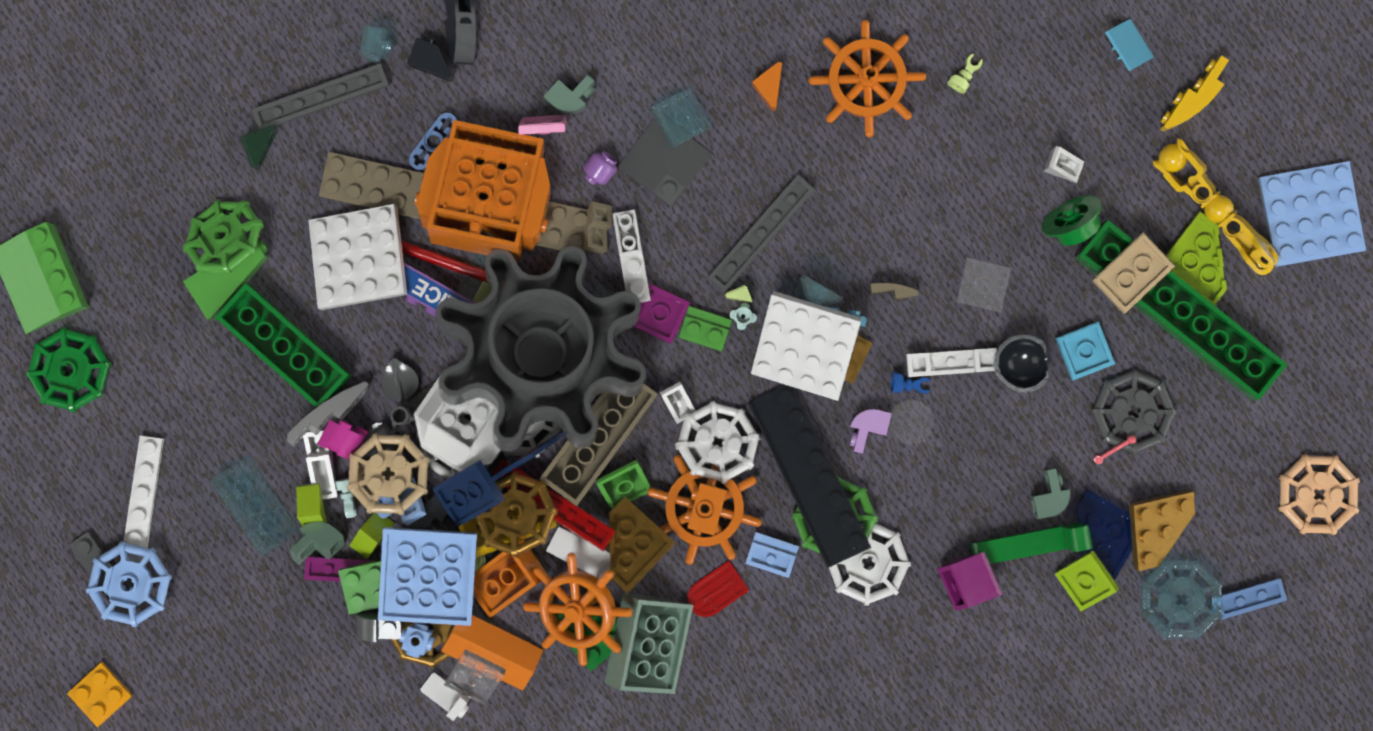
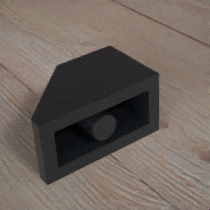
[407,37,454,82]

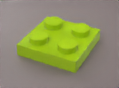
[1055,551,1120,611]

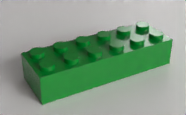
[215,283,353,408]

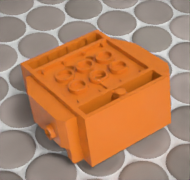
[415,120,551,262]

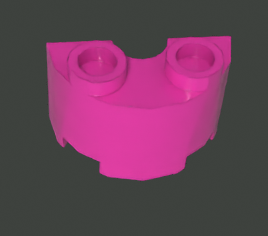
[317,420,369,460]

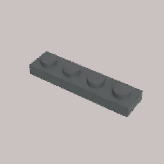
[69,531,141,615]

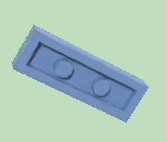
[1213,578,1287,620]

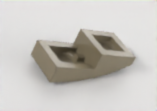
[583,201,612,254]
[869,283,918,300]

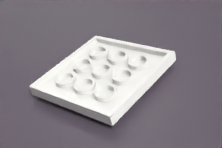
[309,204,407,310]
[751,291,862,401]

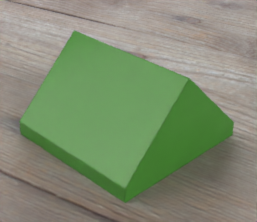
[595,459,651,510]

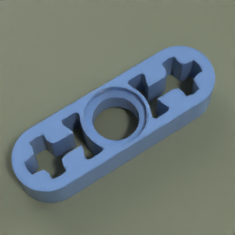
[409,113,457,171]

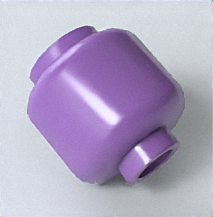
[583,151,617,185]

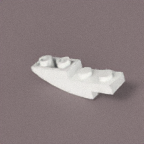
[612,210,651,303]

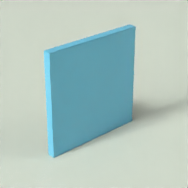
[1105,19,1154,71]

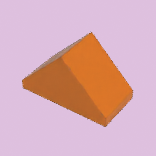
[752,62,782,111]

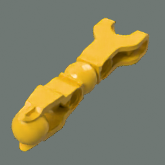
[1152,138,1279,275]

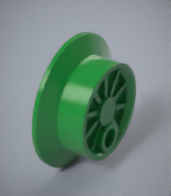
[1041,195,1102,246]

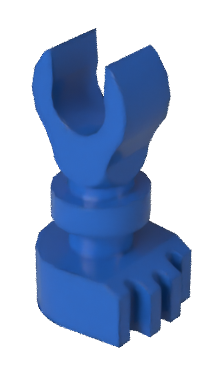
[891,372,931,394]

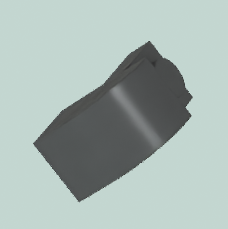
[356,608,402,642]

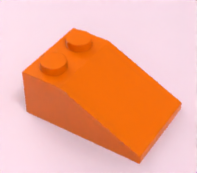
[473,539,546,619]

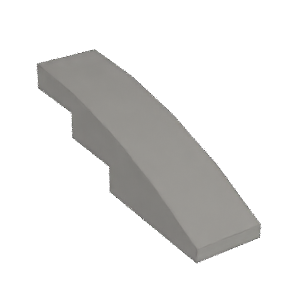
[287,382,369,447]

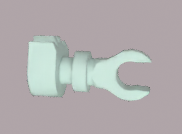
[335,478,357,518]

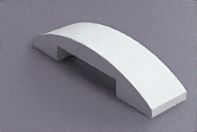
[906,348,997,377]

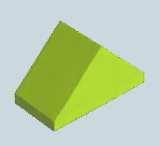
[296,483,327,526]
[349,513,395,560]

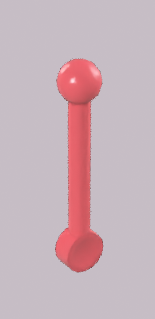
[1094,435,1136,464]

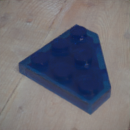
[1075,489,1132,581]

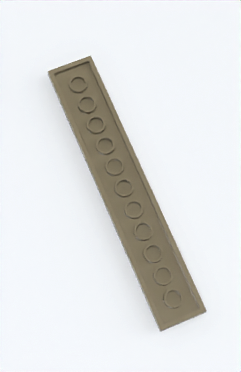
[318,152,588,254]

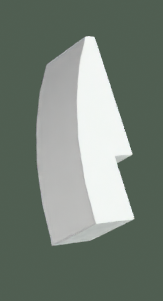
[303,425,338,499]

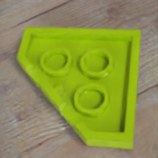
[1165,212,1227,305]

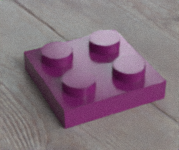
[633,284,690,344]

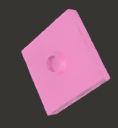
[518,114,567,135]

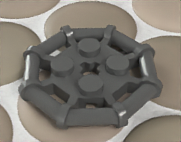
[1091,369,1177,455]

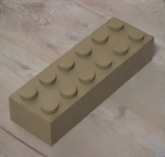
[540,384,658,506]

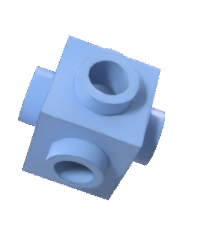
[399,622,435,658]

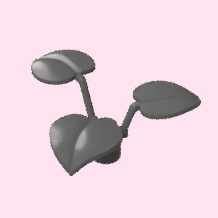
[362,358,419,460]

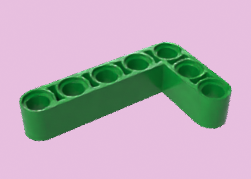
[970,522,1093,564]

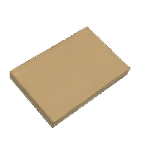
[1092,233,1175,314]

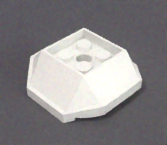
[414,378,501,472]

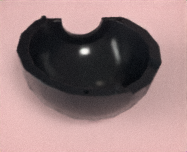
[994,334,1049,393]

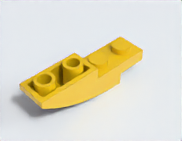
[1160,55,1229,132]

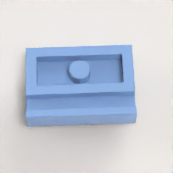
[745,532,799,578]

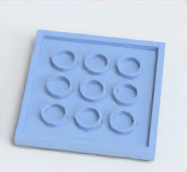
[1258,161,1366,267]
[378,527,477,626]

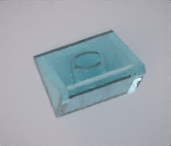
[798,275,843,307]

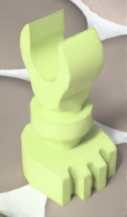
[947,54,982,94]

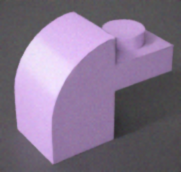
[849,409,892,453]

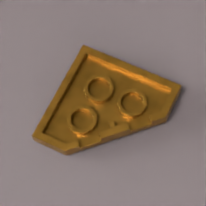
[1129,490,1195,571]
[609,497,675,594]

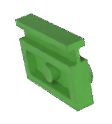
[679,306,732,352]

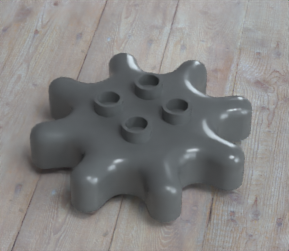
[436,246,646,452]

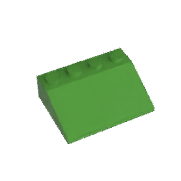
[0,222,89,334]

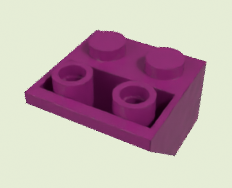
[937,552,1002,611]

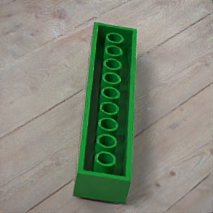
[1074,220,1288,401]

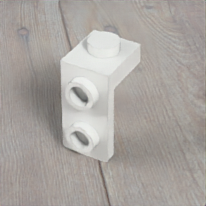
[420,672,470,721]

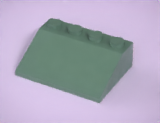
[604,593,693,694]

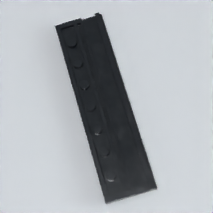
[748,385,871,569]

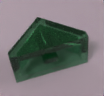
[240,126,278,171]

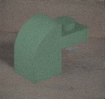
[543,75,595,114]
[1030,468,1070,519]
[290,521,345,565]

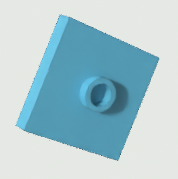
[1055,322,1115,381]

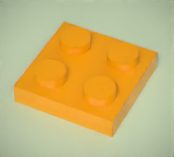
[67,662,133,727]

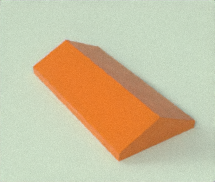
[441,615,543,691]

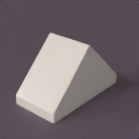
[1044,146,1084,183]
[660,382,696,424]

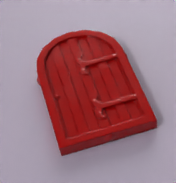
[687,561,750,617]

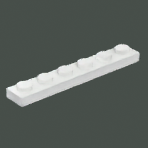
[124,435,164,562]

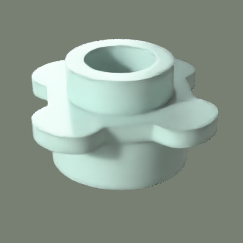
[730,303,757,330]

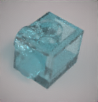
[361,26,392,62]

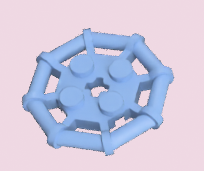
[86,541,172,627]

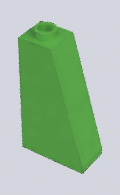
[183,239,269,321]

